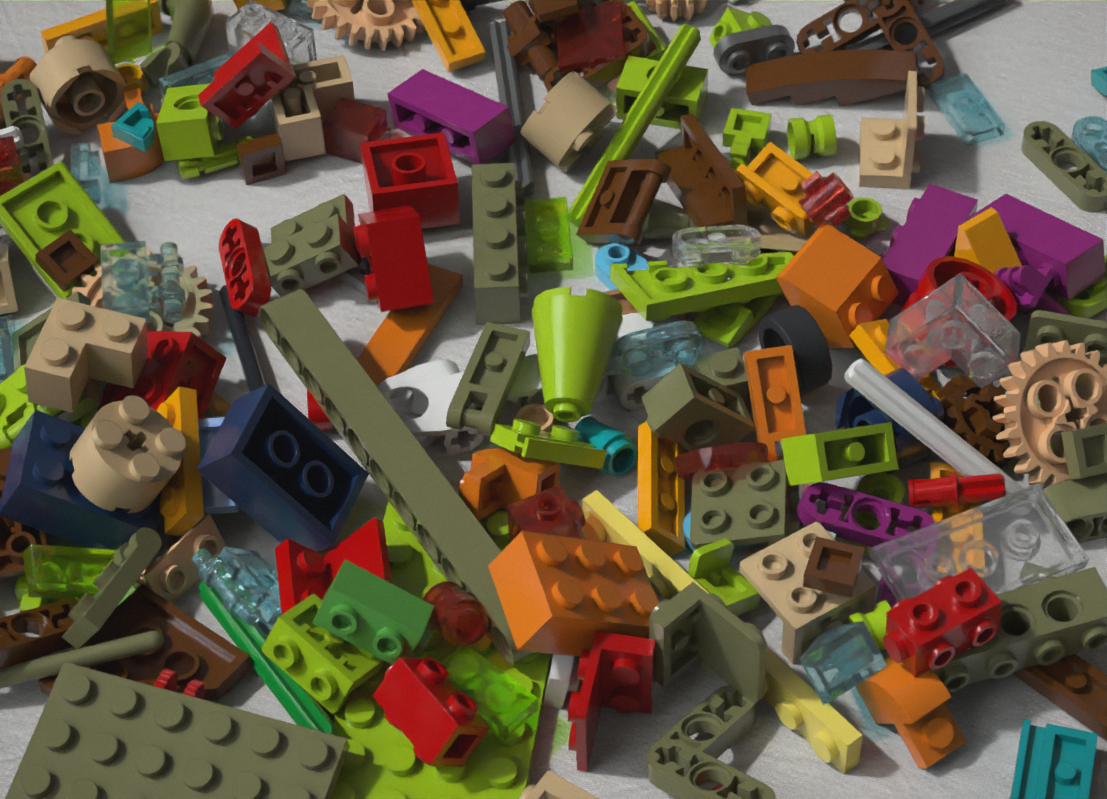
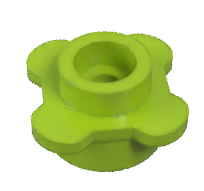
[838,197,889,239]

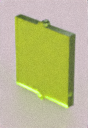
[106,0,152,64]

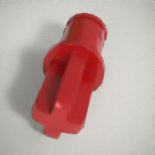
[908,472,1006,510]

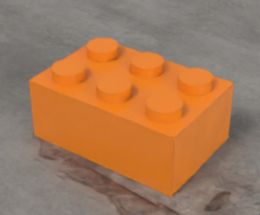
[488,531,659,656]

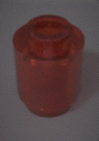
[423,581,488,646]

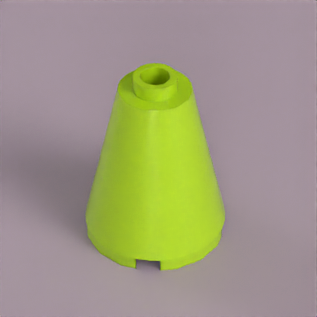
[532,287,623,422]

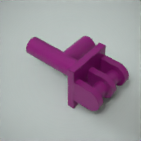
[994,265,1073,316]

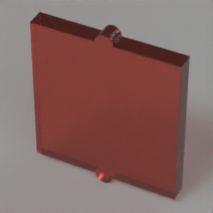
[557,1,626,72]

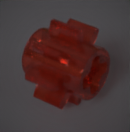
[798,171,854,227]

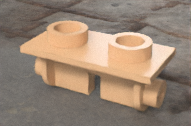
[133,513,229,604]

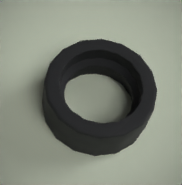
[759,305,833,396]

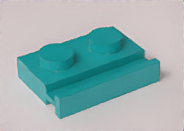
[1010,719,1098,799]

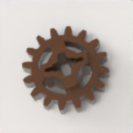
[936,370,1017,468]

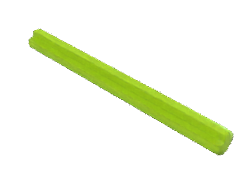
[567,24,701,226]

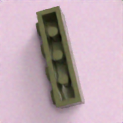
[472,163,528,325]

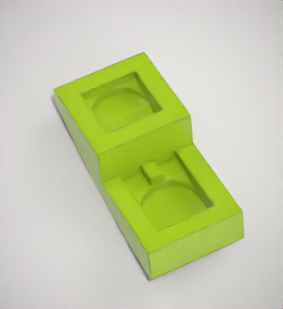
[690,295,778,348]

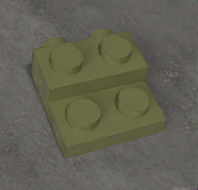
[263,194,358,297]

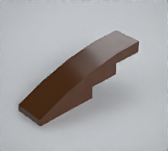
[746,50,919,107]

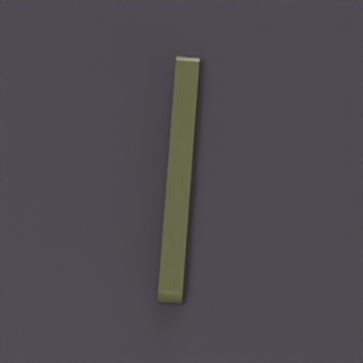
[259,289,536,665]

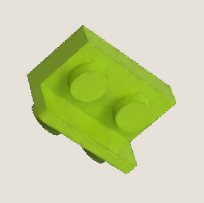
[262,593,385,714]

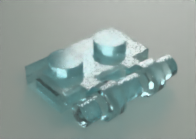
[101,241,186,323]
[192,547,282,626]

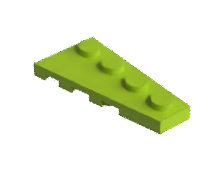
[610,252,794,321]

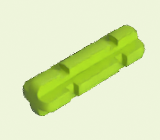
[176,136,254,179]

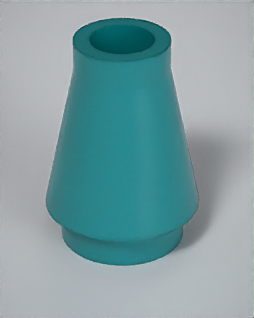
[575,416,638,476]

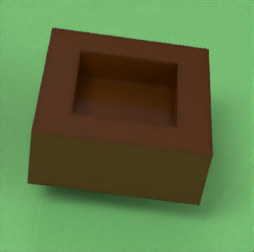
[237,133,286,185]
[35,230,99,292]
[803,537,865,598]

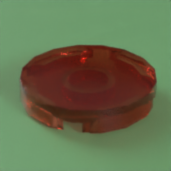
[674,442,769,480]

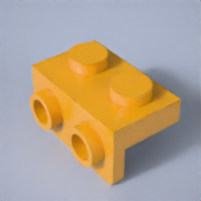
[736,142,838,236]

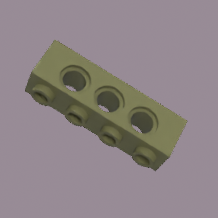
[931,567,1107,693]

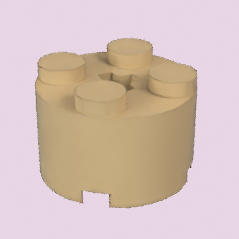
[30,35,127,135]
[520,72,619,173]
[69,396,186,513]

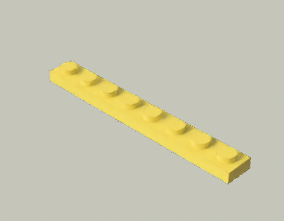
[581,490,863,774]

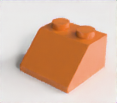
[776,224,899,349]

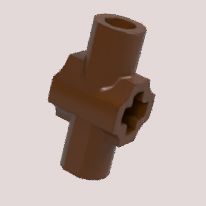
[502,0,561,81]

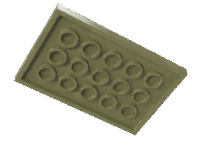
[5,662,350,799]

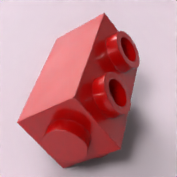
[883,567,1002,677]
[372,657,490,767]

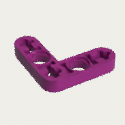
[797,482,938,609]

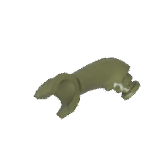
[140,0,214,88]

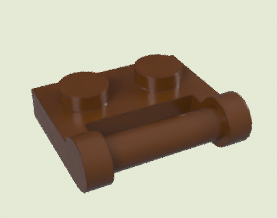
[576,159,672,247]

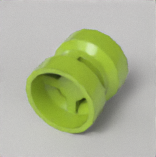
[787,114,837,160]

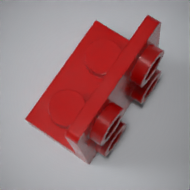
[198,23,296,129]
[98,331,226,419]
[275,517,392,614]
[568,630,656,771]

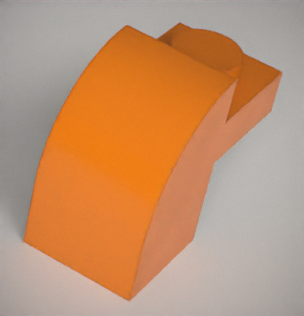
[97,88,164,183]
[459,448,561,521]
[852,655,967,768]

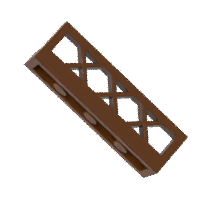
[655,114,748,242]

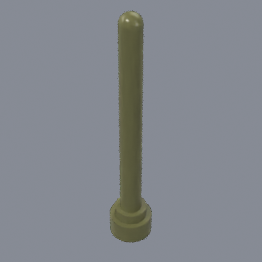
[0,631,164,689]

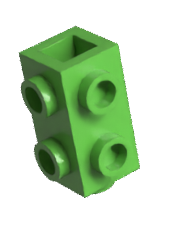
[312,560,434,664]

